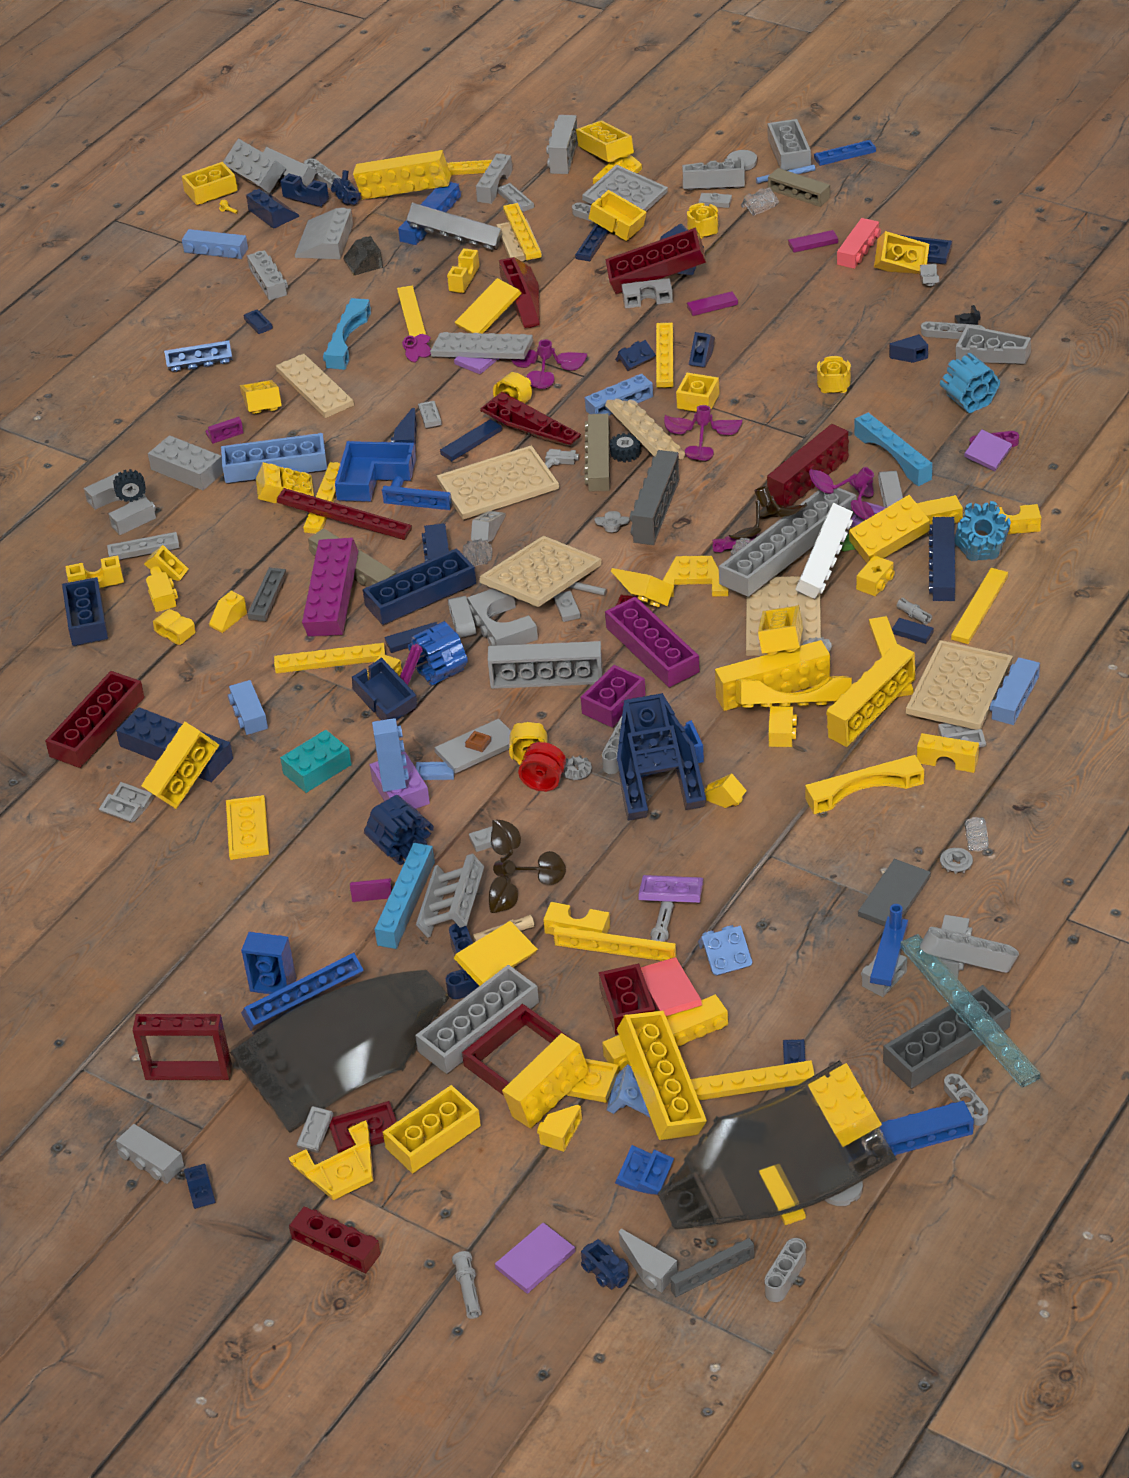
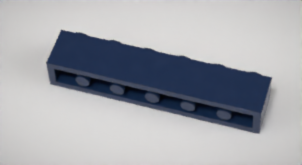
[929,517,955,601]

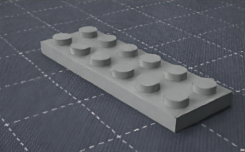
[430,332,533,359]

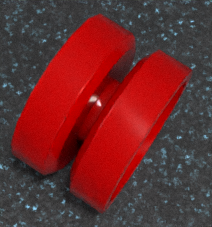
[518,742,566,792]

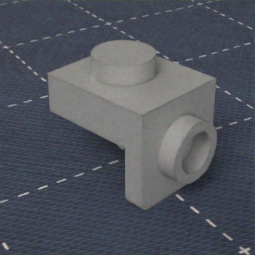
[920,264,939,286]

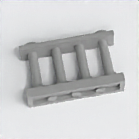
[416,854,484,938]

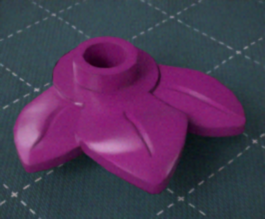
[402,334,431,363]

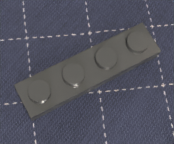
[248,567,287,621]
[670,1238,754,1297]

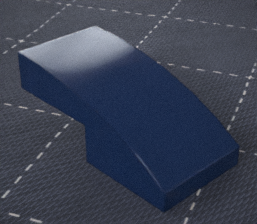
[184,1163,215,1209]

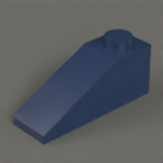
[391,408,417,453]

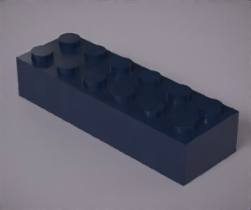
[363,548,476,625]
[116,707,233,783]

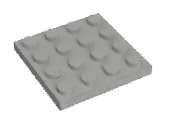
[582,165,668,211]

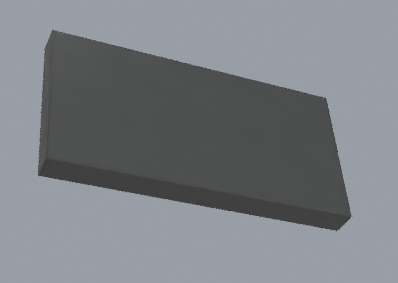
[858,859,931,926]

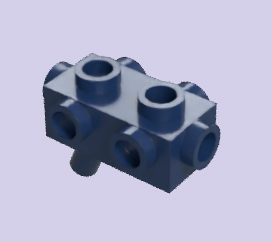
[331,170,361,205]
[581,1239,629,1290]

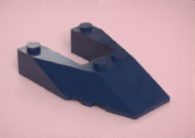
[617,693,706,821]

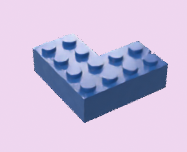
[335,441,416,502]

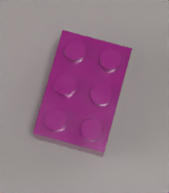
[580,665,646,728]

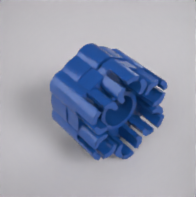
[408,621,468,686]

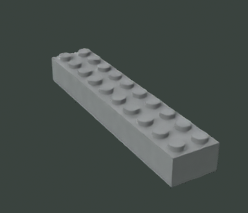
[719,488,856,597]

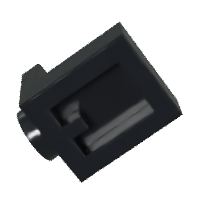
[954,305,981,325]

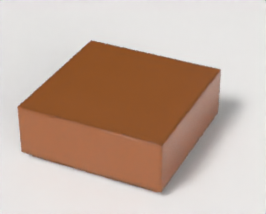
[465,731,491,753]

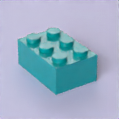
[280,730,352,793]

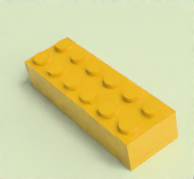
[353,150,451,200]
[715,640,830,711]
[826,644,915,747]
[617,1011,707,1140]

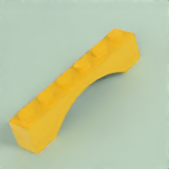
[736,676,852,707]
[805,755,924,814]

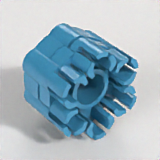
[940,353,1000,413]
[955,501,1011,561]

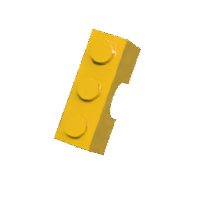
[447,248,480,293]
[986,504,1041,535]
[65,556,124,587]
[917,733,979,773]
[543,902,610,935]

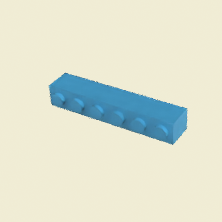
[375,843,435,949]

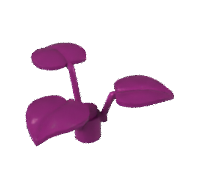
[511,339,587,389]
[664,405,743,461]
[809,467,875,520]

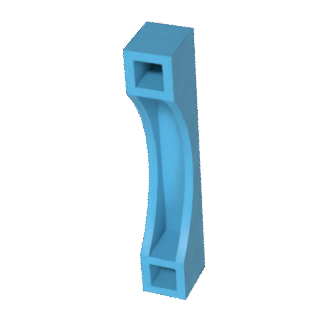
[323,298,371,370]
[854,412,932,486]

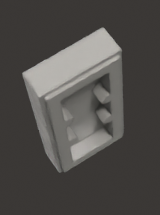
[699,193,732,208]
[418,401,442,428]
[553,591,580,622]
[297,1106,333,1153]

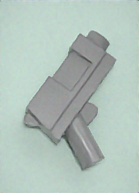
[545,449,579,469]

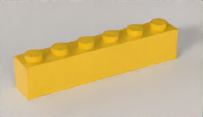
[602,994,728,1071]

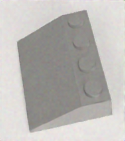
[295,208,353,259]

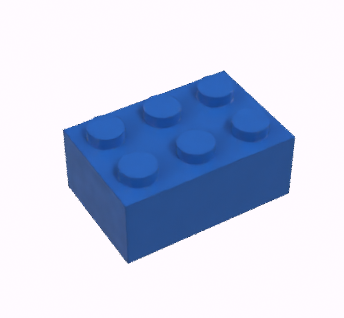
[241,932,297,994]

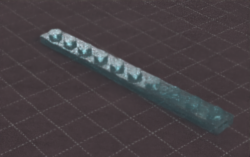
[900,934,1041,1088]

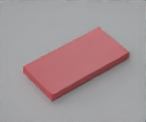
[641,957,702,1016]

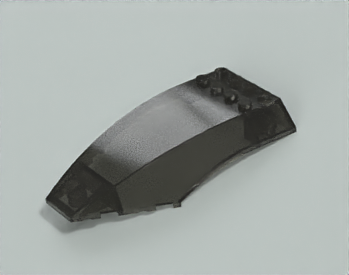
[229,970,449,1133]
[658,1060,897,1230]

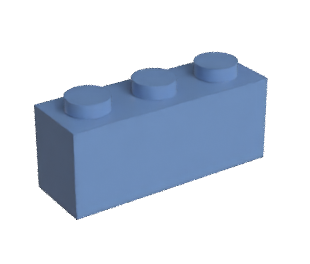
[227,680,268,735]

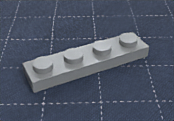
[107,532,180,560]

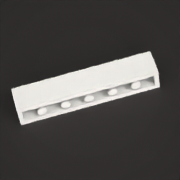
[795,503,853,599]

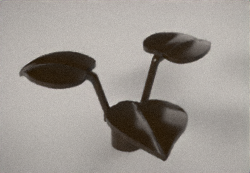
[729,486,808,539]
[489,820,566,913]

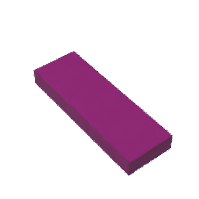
[788,230,838,253]
[687,291,738,316]

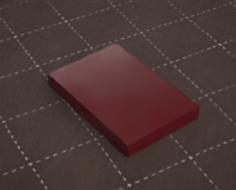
[329,1101,397,1154]

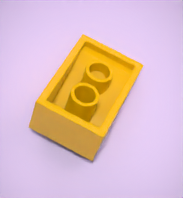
[874,231,929,274]
[239,380,282,414]
[611,568,674,608]

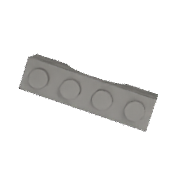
[476,154,512,204]

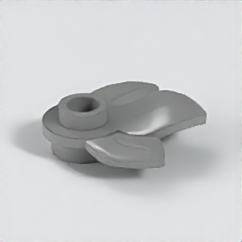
[594,511,630,532]

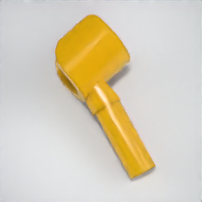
[219,200,238,214]

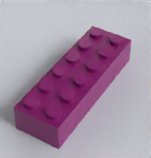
[302,538,359,637]
[605,597,700,687]

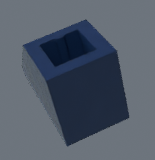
[889,334,928,363]

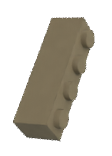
[768,168,830,207]

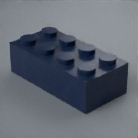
[62,577,108,646]

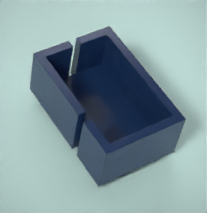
[352,658,417,720]

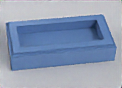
[416,762,455,780]

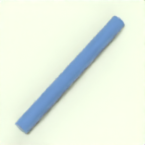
[756,164,815,184]

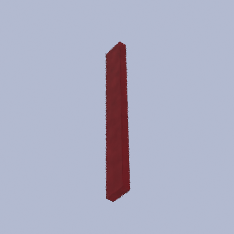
[277,488,412,540]

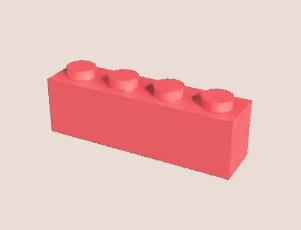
[837,218,881,269]

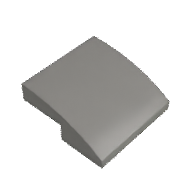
[938,723,986,747]
[99,782,154,823]

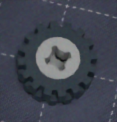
[610,433,641,463]
[113,469,146,502]

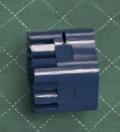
[364,795,434,865]

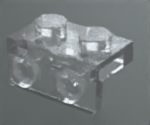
[741,187,779,216]

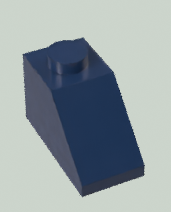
[689,332,715,367]

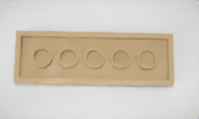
[276,354,354,418]
[605,399,685,460]

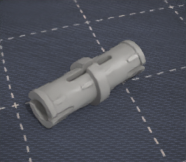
[897,598,932,625]

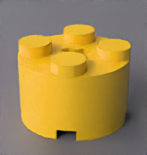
[687,203,719,239]
[817,356,851,393]
[493,372,532,404]
[509,722,548,765]

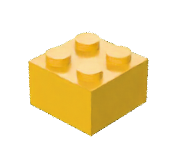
[676,373,719,412]

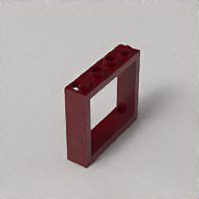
[462,1004,576,1096]
[132,1014,232,1080]

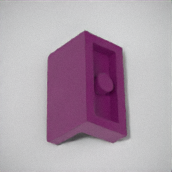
[205,417,243,444]
[350,878,392,902]

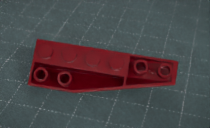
[499,257,540,328]
[480,392,581,445]

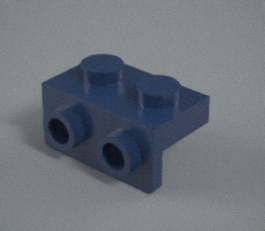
[615,340,656,371]

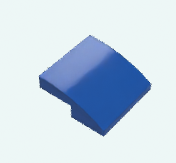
[615,1145,674,1195]

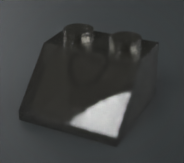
[343,236,383,276]

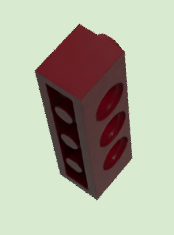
[289,1206,381,1274]

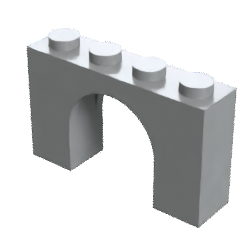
[84,472,156,535]
[467,588,538,646]

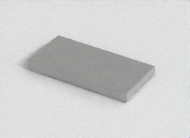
[434,719,511,773]

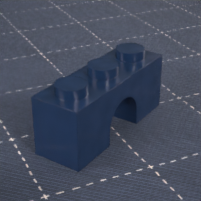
[281,173,329,207]

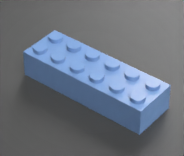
[221,433,327,483]

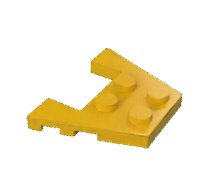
[663,556,729,597]
[289,1120,374,1200]

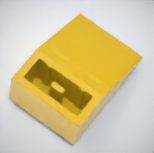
[256,462,314,503]

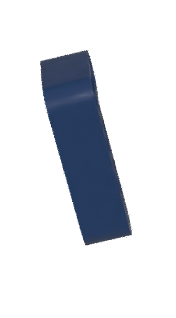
[445,923,479,999]

